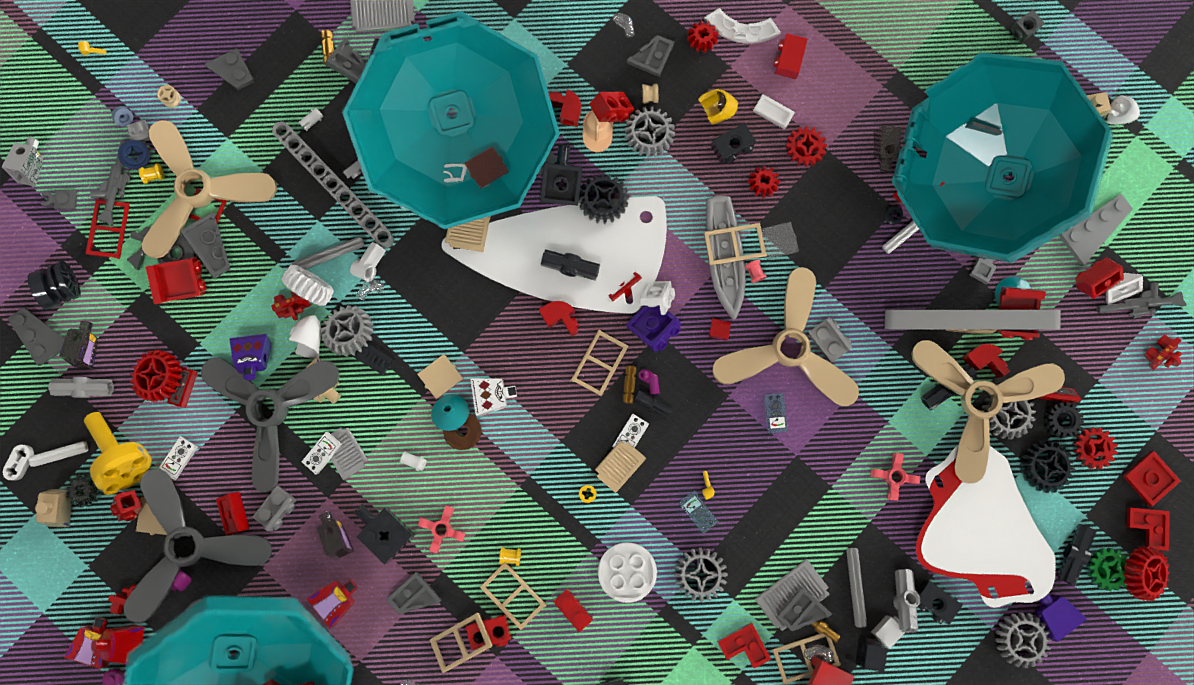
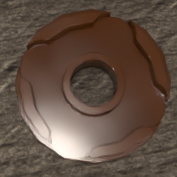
[443,413,482,450]

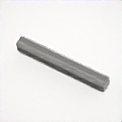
[291,237,365,269]
[846,548,867,627]

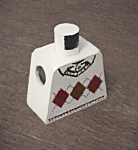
[470,378,517,417]

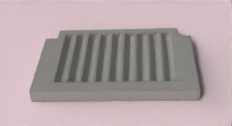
[331,428,368,480]

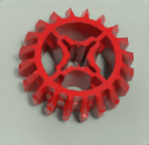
[129,350,183,402]
[1123,546,1170,601]

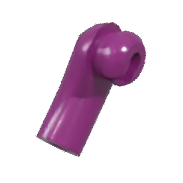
[638,369,660,394]

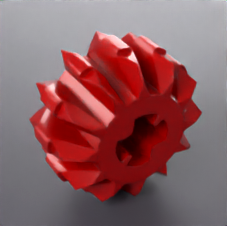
[687,20,719,54]
[747,166,780,198]

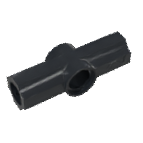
[541,249,600,281]
[920,364,978,411]
[1057,524,1097,586]

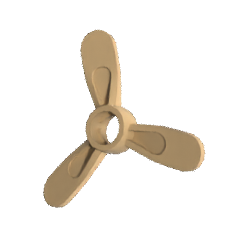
[142,120,277,259]
[712,267,859,406]
[911,340,1065,484]

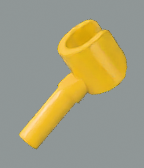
[78,41,106,55]
[702,471,714,500]

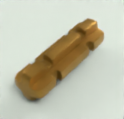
[321,30,333,67]
[623,366,636,404]

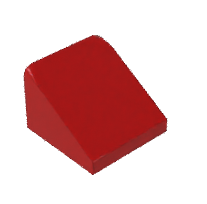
[708,318,731,341]

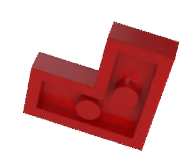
[1126,508,1169,551]
[717,623,771,669]

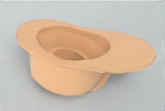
[583,110,613,152]

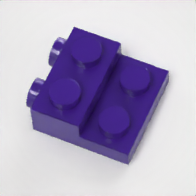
[625,305,681,353]

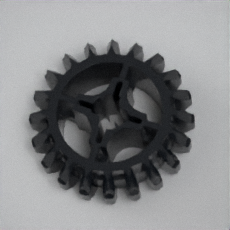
[579,174,629,224]
[1019,440,1075,493]

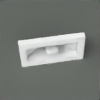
[1106,273,1143,305]

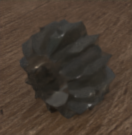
[65,474,102,508]

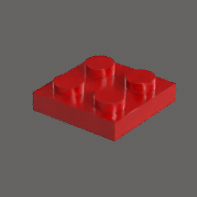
[1123,451,1181,506]

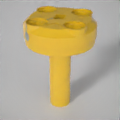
[84,412,152,495]

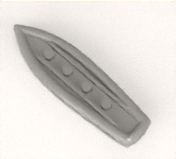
[706,195,746,320]

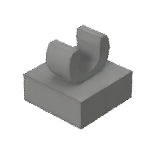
[126,120,150,142]

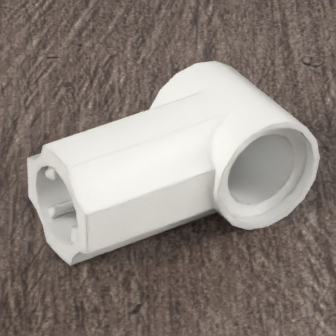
[350,242,385,282]

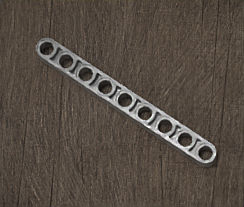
[272,122,394,249]
[885,310,1061,330]

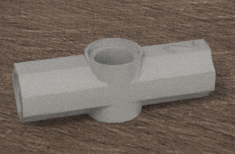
[48,377,114,398]
[893,569,920,633]

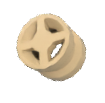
[642,84,658,103]
[157,85,181,108]

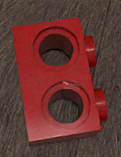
[589,92,635,123]
[466,614,512,650]

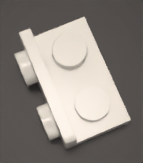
[640,281,675,315]

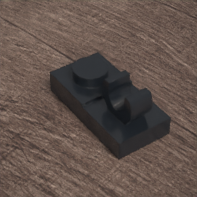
[351,343,394,376]

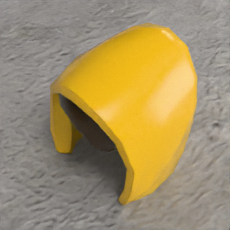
[698,89,738,125]

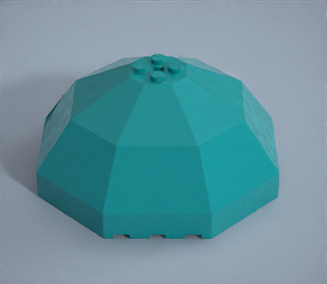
[342,11,560,229]
[892,52,1113,263]
[124,596,353,685]

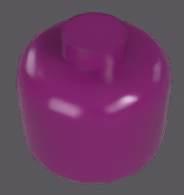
[171,570,192,591]
[102,668,125,685]

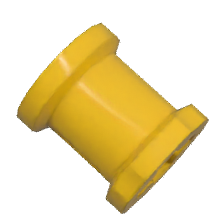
[139,163,164,184]
[579,485,596,503]
[499,547,521,566]

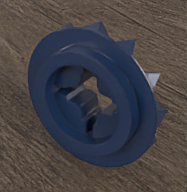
[118,140,150,170]

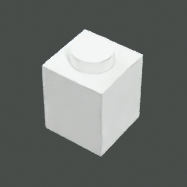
[871,615,904,649]

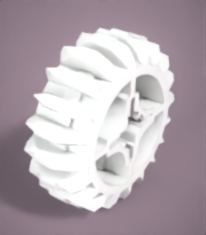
[282,265,334,306]

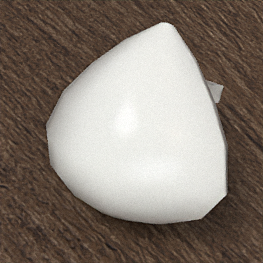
[1107,95,1140,125]

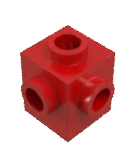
[110,490,142,522]

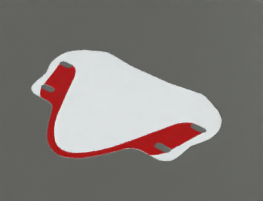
[916,446,1055,608]

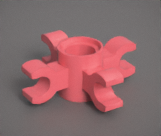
[870,453,921,501]
[418,506,466,554]

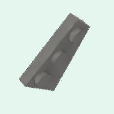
[180,211,230,279]
[7,308,73,366]

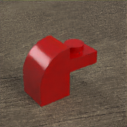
[548,89,581,128]
[539,301,579,337]
[961,344,1010,378]

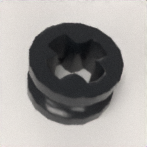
[884,207,903,225]

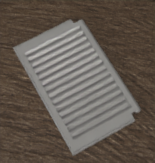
[350,0,415,32]
[754,559,829,631]

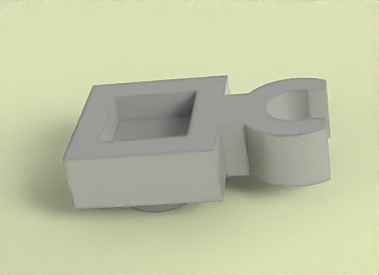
[969,258,997,284]

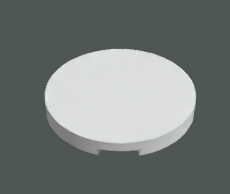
[598,542,657,603]

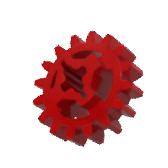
[785,126,827,167]
[1073,427,1118,469]

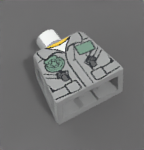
[2,138,43,187]

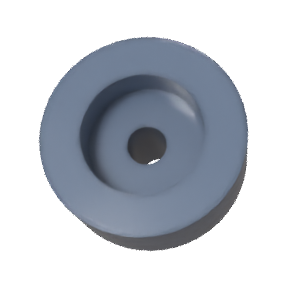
[112,106,133,127]

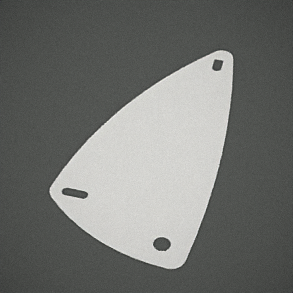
[442,196,667,313]

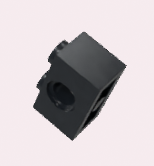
[710,122,756,165]
[916,580,963,625]

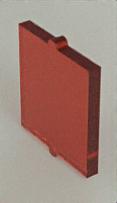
[464,146,509,189]

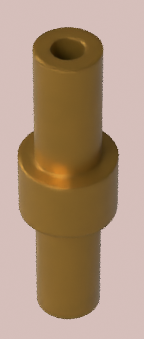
[810,620,840,642]

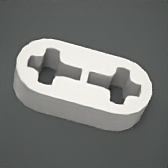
[3,445,34,480]

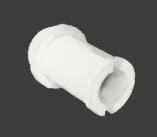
[299,108,323,131]
[400,451,427,471]

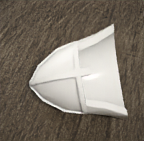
[289,315,322,359]

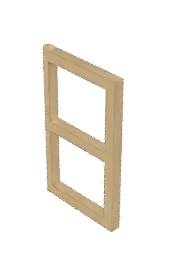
[704,223,767,265]
[571,330,628,396]
[480,563,546,630]
[430,613,493,673]
[772,633,841,684]

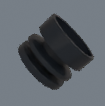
[27,261,81,310]

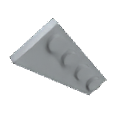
[1059,194,1133,266]

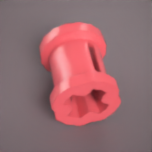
[745,259,767,284]

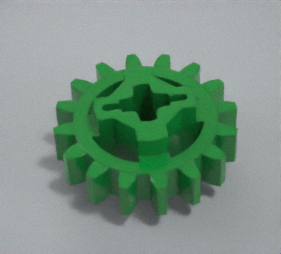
[1086,548,1128,591]

